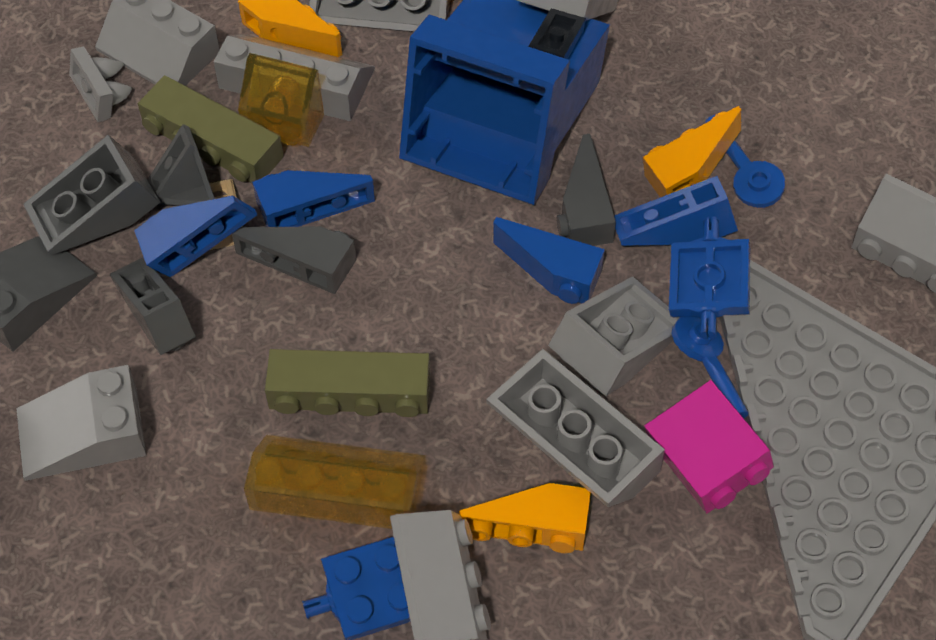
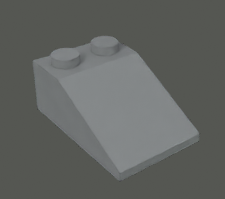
[548,276,680,396]
[16,365,146,481]

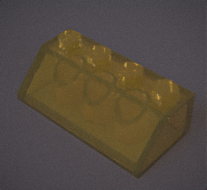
[244,435,425,529]

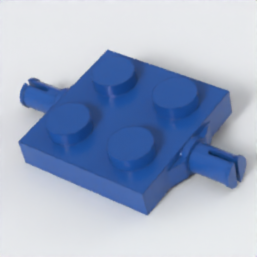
[669,217,751,339]
[302,537,411,640]

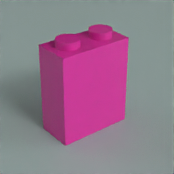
[644,380,774,514]

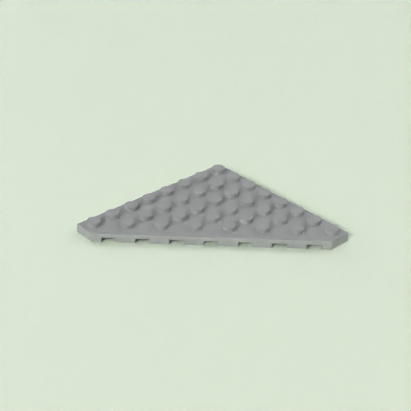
[719,260,936,640]

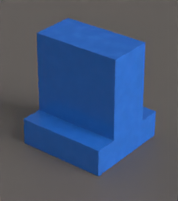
[399,0,610,205]

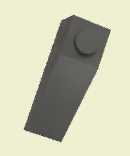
[556,134,616,246]
[232,226,356,294]
[110,257,196,355]

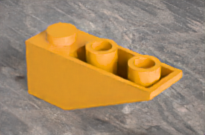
[238,0,342,57]
[643,106,741,197]
[459,483,591,553]

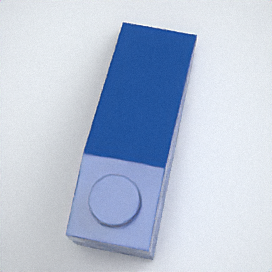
[252,170,375,227]
[614,176,738,246]
[134,195,257,277]
[493,217,605,304]

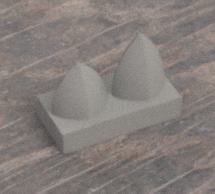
[69,46,132,122]

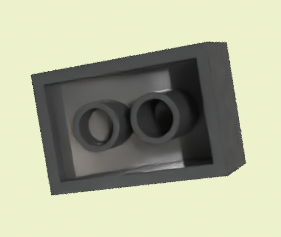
[23,135,160,255]
[0,236,97,352]

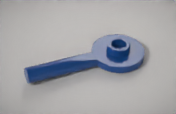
[705,115,785,208]
[671,316,748,418]

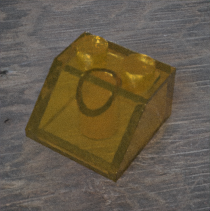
[238,53,324,147]

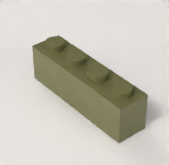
[137,75,284,184]
[265,349,430,417]

